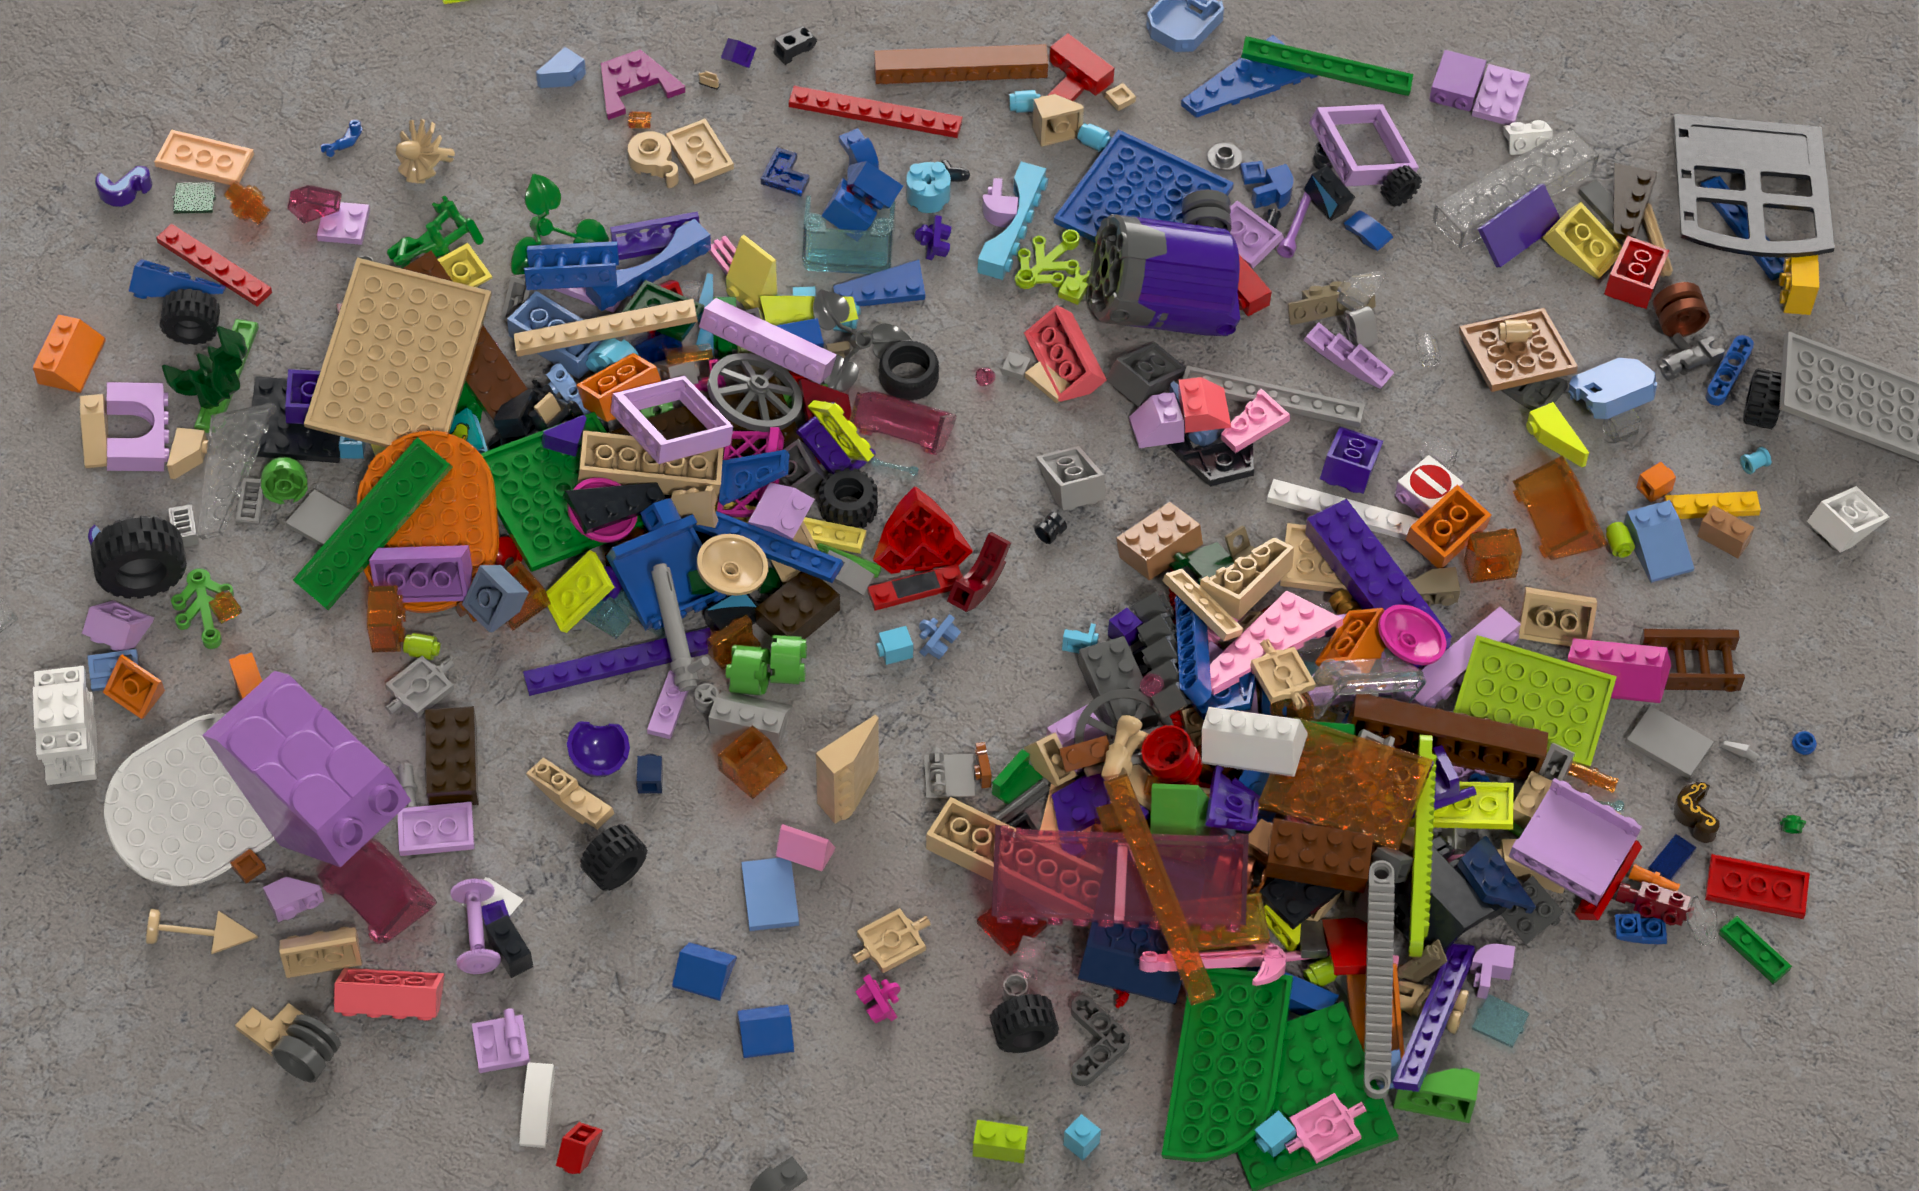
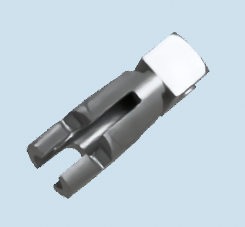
[1660,333,1724,381]

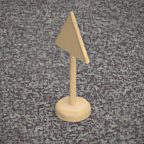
[146,909,258,954]

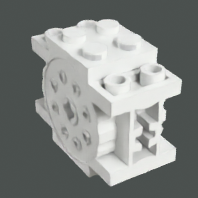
[33,666,98,785]

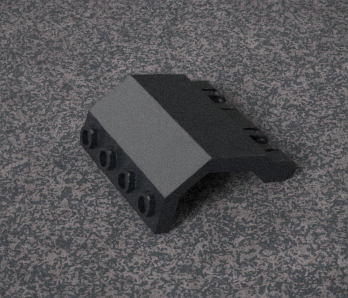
[1394,836,1507,955]

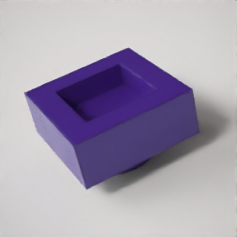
[481,899,510,926]

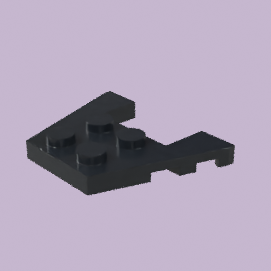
[1166,433,1254,487]

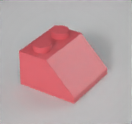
[1179,377,1231,433]

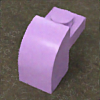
[982,178,1018,228]
[1469,944,1515,999]

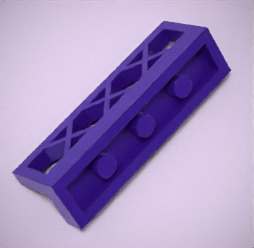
[610,211,699,260]

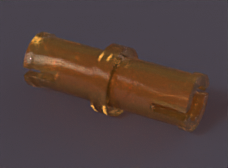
[1568,761,1619,793]

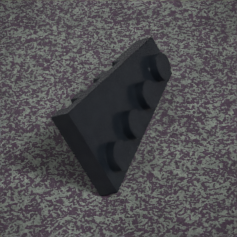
[563,482,666,534]

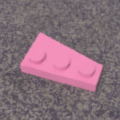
[1221,389,1290,453]

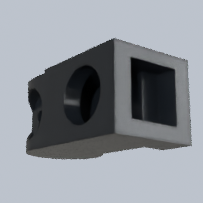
[774,27,817,65]

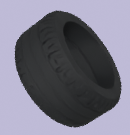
[879,340,939,401]

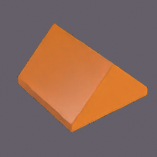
[103,654,165,719]

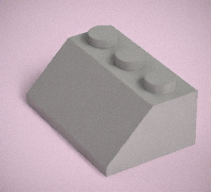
[709,690,793,749]

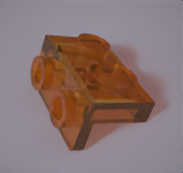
[707,615,760,670]

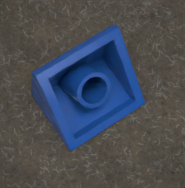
[672,942,737,1001]
[738,1005,794,1058]

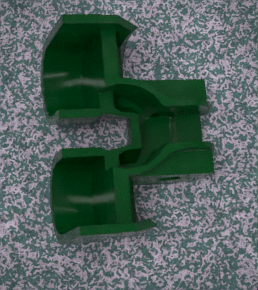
[162,326,248,409]

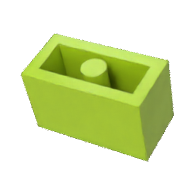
[973,1120,1028,1164]

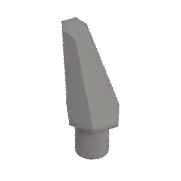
[1719,741,1759,763]

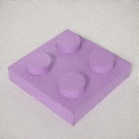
[317,201,370,245]

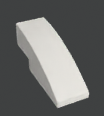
[519,1062,555,1148]

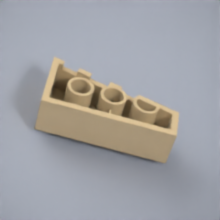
[1200,537,1294,620]

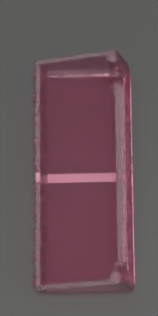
[992,825,1249,932]

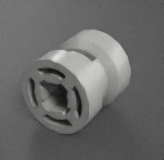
[1002,974,1028,1002]

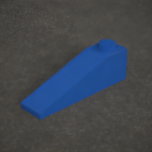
[129,259,226,299]

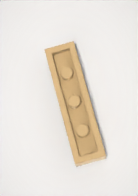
[1163,569,1243,641]

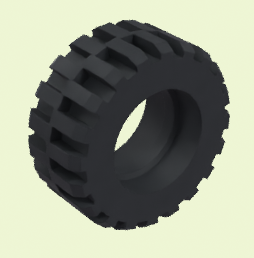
[91,516,187,599]

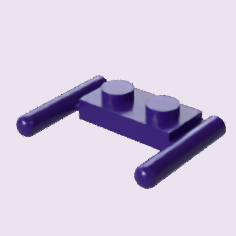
[796,402,876,474]

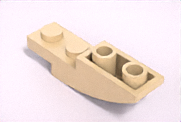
[526,758,614,830]

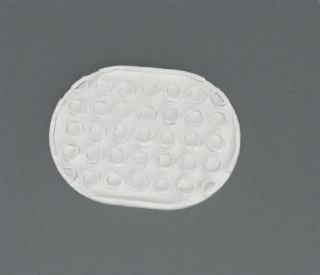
[103,713,275,887]

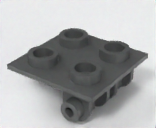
[1501,876,1564,945]

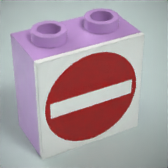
[1395,455,1464,517]

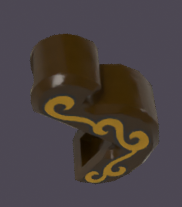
[1674,782,1720,843]

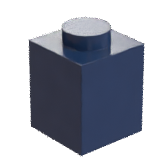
[637,754,663,794]

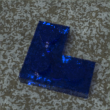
[760,147,810,197]

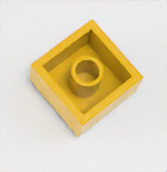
[1779,255,1819,315]

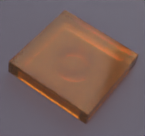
[664,343,713,365]

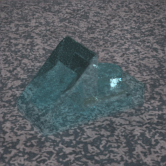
[582,597,631,639]

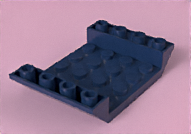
[1077,843,1206,1005]

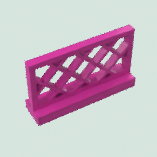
[717,427,784,517]

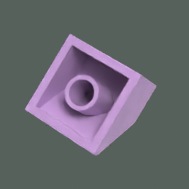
[1129,392,1184,448]
[748,483,815,540]
[82,600,154,652]
[1046,705,1109,775]

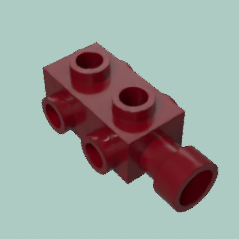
[1615,881,1693,926]

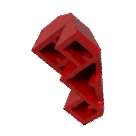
[873,486,973,574]

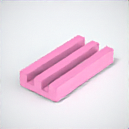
[708,235,736,275]

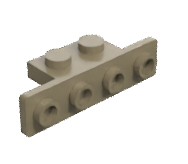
[1288,281,1376,325]

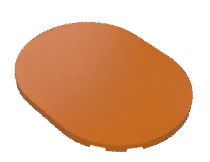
[357,431,499,613]

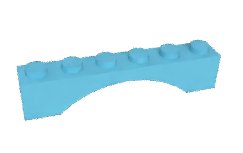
[978,161,1048,280]

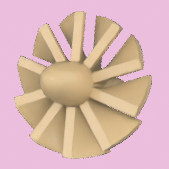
[396,119,455,184]

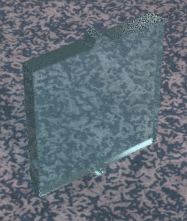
[1472,995,1529,1048]

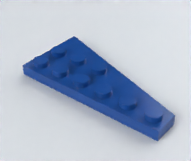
[1181,35,1318,118]

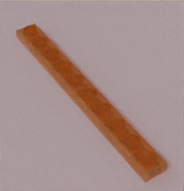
[1103,774,1215,1006]

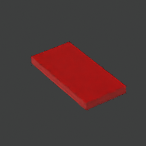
[1705,854,1810,919]
[1322,918,1367,975]

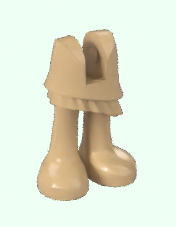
[1101,715,1149,791]
[1398,981,1469,1034]

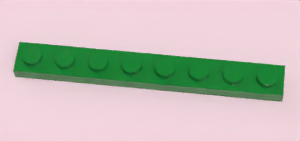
[1241,36,1414,96]

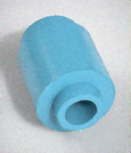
[1009,90,1040,113]
[1077,123,1111,152]

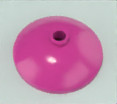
[567,478,637,542]
[1378,605,1446,665]

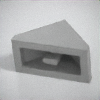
[501,276,534,321]
[1539,743,1575,781]

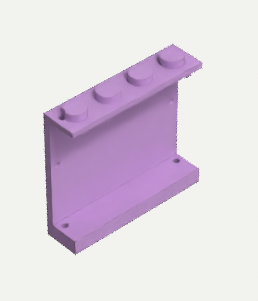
[1509,778,1642,906]

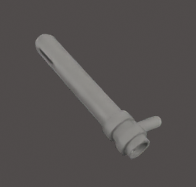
[651,563,710,692]

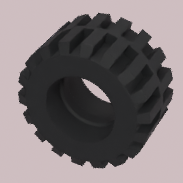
[160,289,220,345]
[1743,368,1782,430]
[819,468,878,528]
[580,824,648,891]
[990,994,1059,1053]

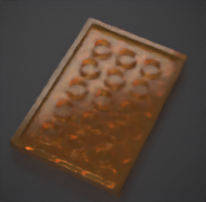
[1258,717,1434,851]

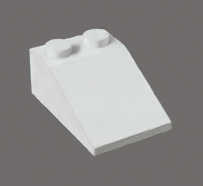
[1807,486,1890,553]

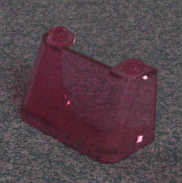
[317,838,437,944]

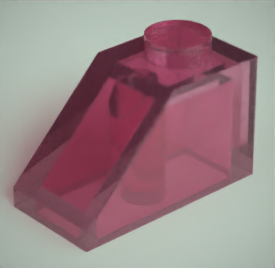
[287,185,342,224]

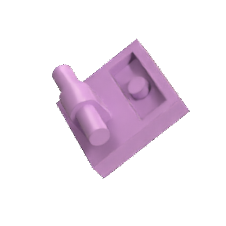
[472,1009,530,1073]

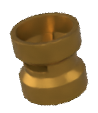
[1328,589,1361,615]

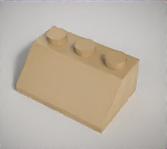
[1519,587,1597,647]
[279,927,362,978]

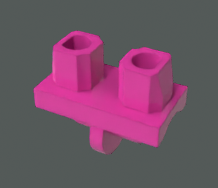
[855,974,901,1023]

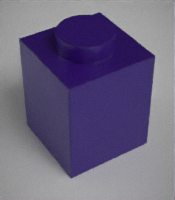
[1108,607,1143,647]

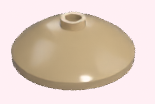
[697,534,768,596]

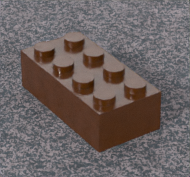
[1264,818,1374,893]

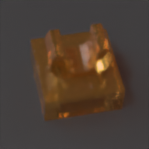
[208,591,242,624]

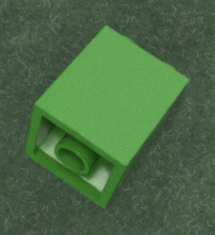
[1150,783,1211,862]

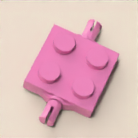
[1284,1093,1366,1164]

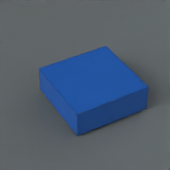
[1240,161,1266,185]

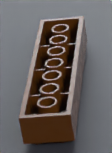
[402,251,528,428]
[1346,692,1549,781]

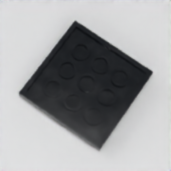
[246,376,340,463]

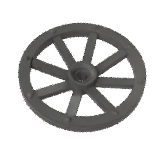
[707,353,802,432]
[1074,689,1173,792]

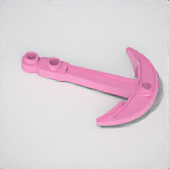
[1139,932,1286,986]

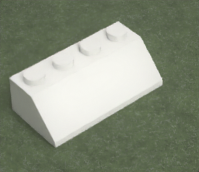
[1202,707,1308,777]

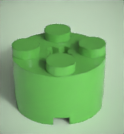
[770,635,807,685]
[726,645,771,696]

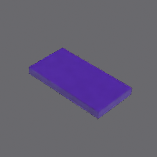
[1478,184,1560,268]

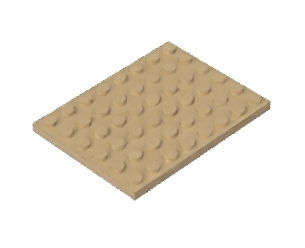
[304,258,492,448]

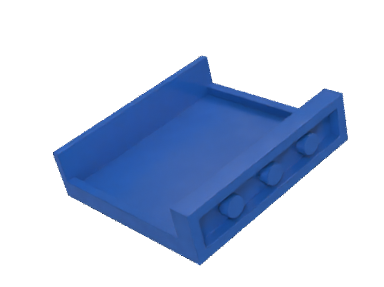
[606,514,727,631]

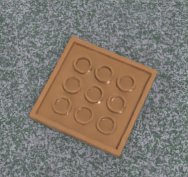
[1459,308,1578,392]

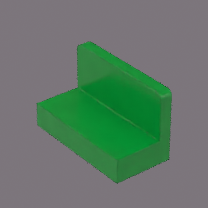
[992,749,1044,805]

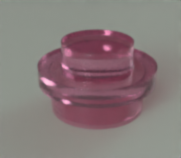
[1140,673,1164,697]

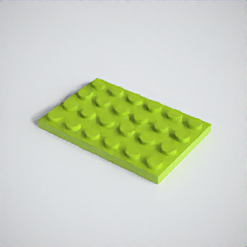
[1454,635,1617,768]

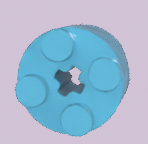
[906,162,951,213]
[586,338,639,374]

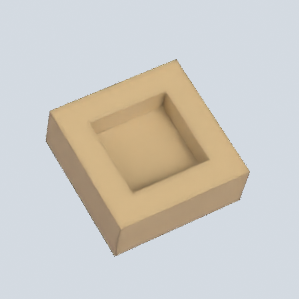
[1105,83,1136,111]

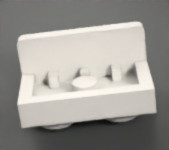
[1504,120,1553,155]

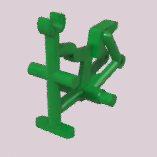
[387,196,484,269]

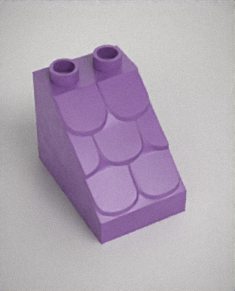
[202,671,411,867]

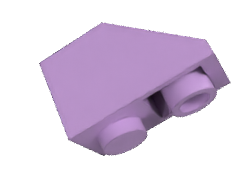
[263,877,324,922]

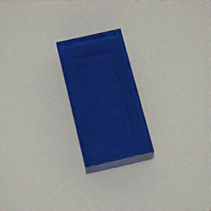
[1648,834,1697,880]

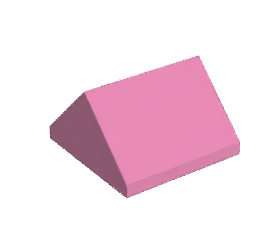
[776,824,835,871]

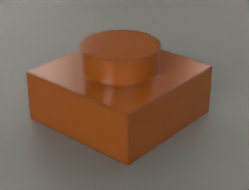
[230,849,266,884]

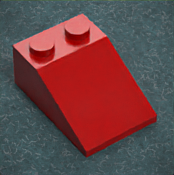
[1604,236,1670,309]

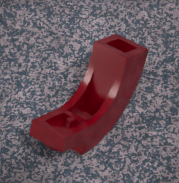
[947,532,1011,612]

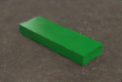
[1718,916,1792,984]

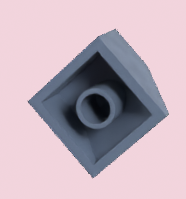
[462,565,529,632]

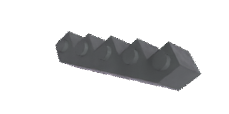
[1132,590,1192,718]

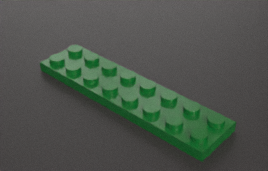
[293,437,453,611]

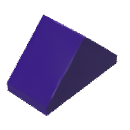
[542,415,587,457]

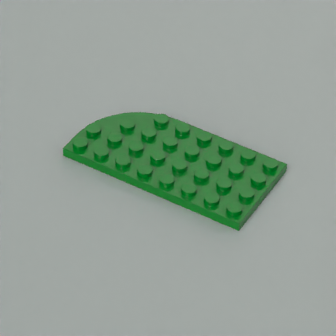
[1162,968,1293,1162]

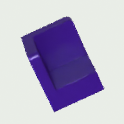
[721,38,756,68]

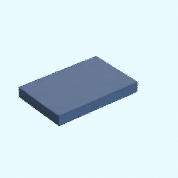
[741,858,799,931]

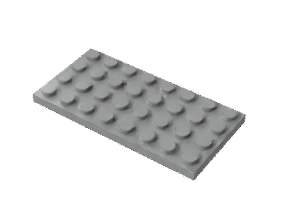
[1779,332,1919,461]

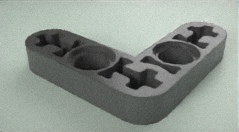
[1071,995,1130,1086]

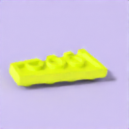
[760,295,858,328]

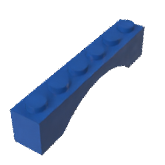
[585,219,711,311]

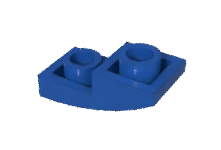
[1344,210,1393,251]
[1615,914,1667,944]

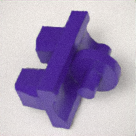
[915,215,951,261]

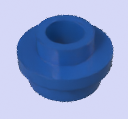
[1792,731,1817,755]

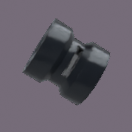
[1313,142,1333,170]
[1034,512,1067,544]

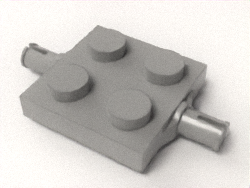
[385,656,455,718]

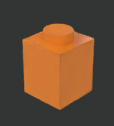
[1636,462,1676,503]

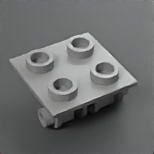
[924,747,975,799]

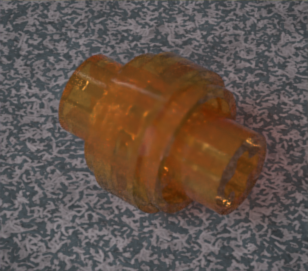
[224,181,271,225]

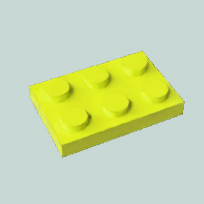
[808,400,874,462]
[542,550,615,633]

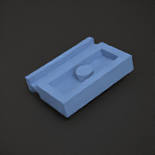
[88,649,139,692]

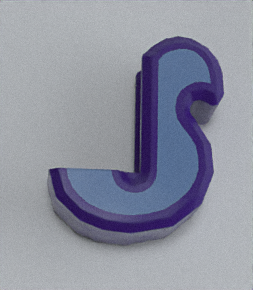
[95,166,152,207]

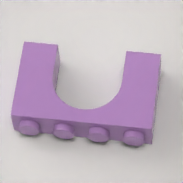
[107,382,169,471]

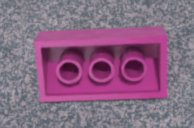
[1567,638,1671,703]

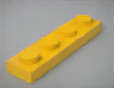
[1664,491,1761,519]

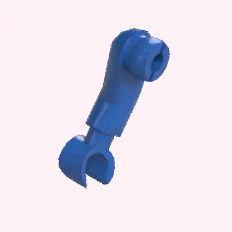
[321,119,362,157]

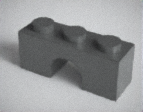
[1353,846,1414,923]

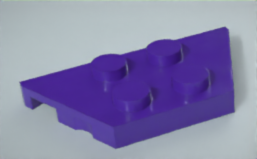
[1205,765,1260,831]

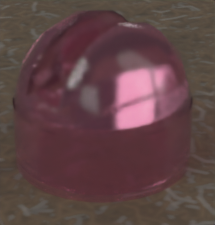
[975,367,995,386]

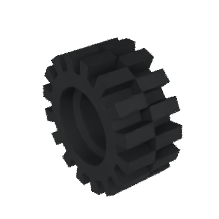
[1380,165,1422,207]

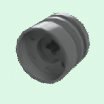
[271,1014,341,1083]

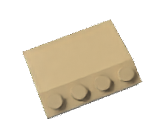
[816,715,879,824]

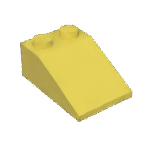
[1542,202,1622,279]
[726,235,777,313]

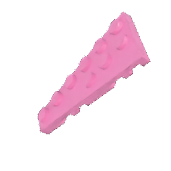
[1210,591,1343,695]

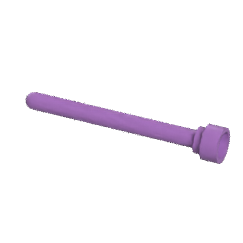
[1277,192,1311,258]

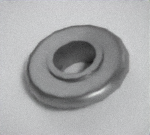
[1207,143,1242,171]

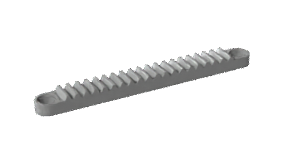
[1364,860,1395,1099]

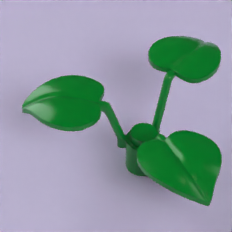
[511,174,609,275]

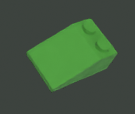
[1393,1068,1480,1123]

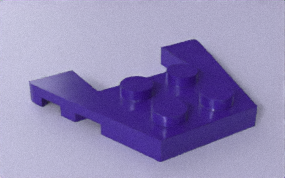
[1052,774,1151,859]

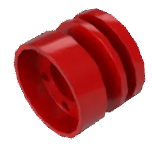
[1141,725,1203,785]

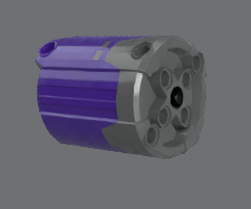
[1086,214,1240,336]

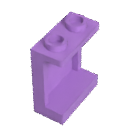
[1429,50,1487,111]

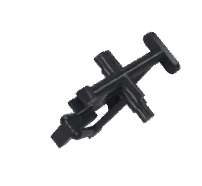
[488,380,584,450]

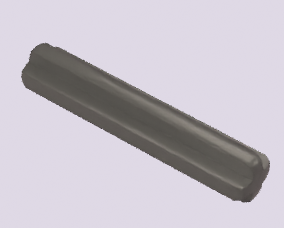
[993,781,1049,824]

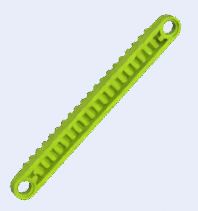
[1409,735,1437,958]

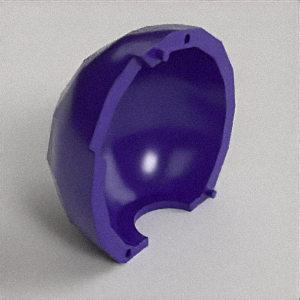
[567,721,630,777]

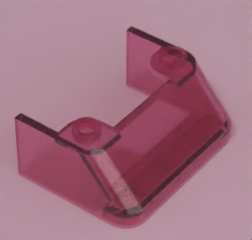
[850,390,957,455]

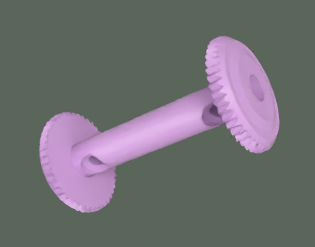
[450,879,501,974]

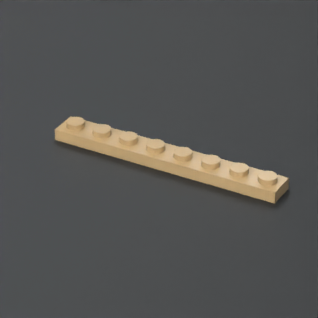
[514,299,698,357]

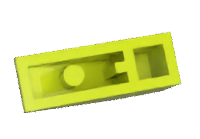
[1526,402,1589,467]

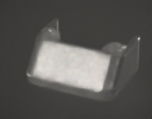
[1307,656,1426,719]

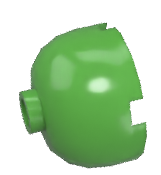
[261,457,308,504]

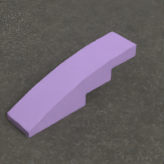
[1303,322,1394,389]

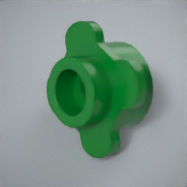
[1780,815,1806,834]

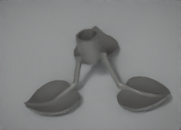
[813,289,913,392]

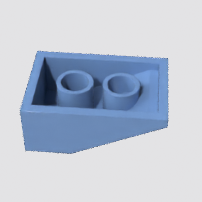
[1624,500,1694,583]

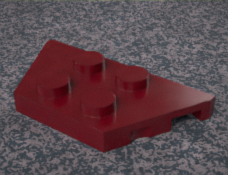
[799,379,854,465]

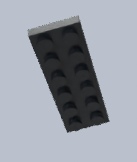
[1259,807,1402,929]

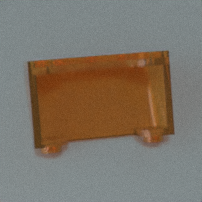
[1513,455,1608,561]

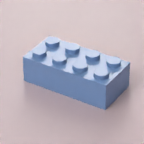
[507,291,603,379]

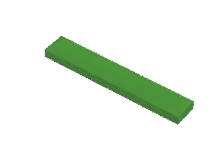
[194,319,259,435]

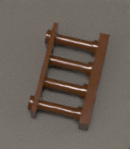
[1640,629,1745,692]

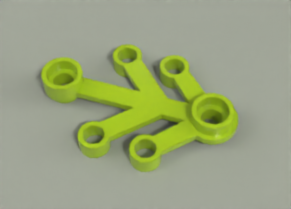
[1015,230,1080,289]

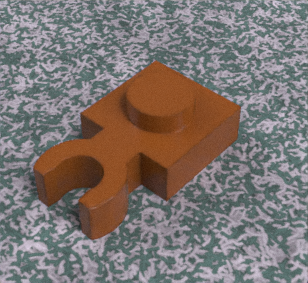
[974,742,992,789]

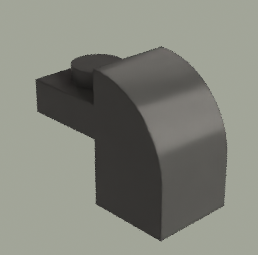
[750,1156,808,1191]

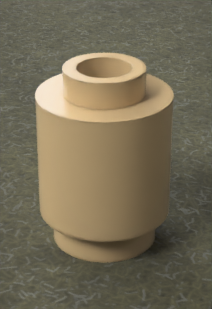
[1498,319,1532,343]

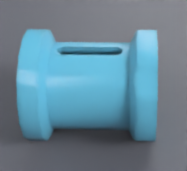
[1740,446,1772,474]

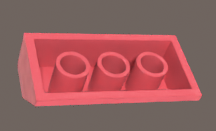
[1024,305,1107,402]
[334,968,444,1020]

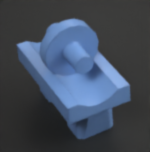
[919,614,961,659]

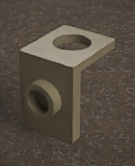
[1225,526,1255,560]

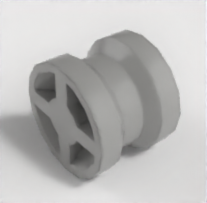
[694,683,718,714]

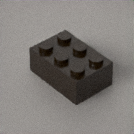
[755,571,840,640]

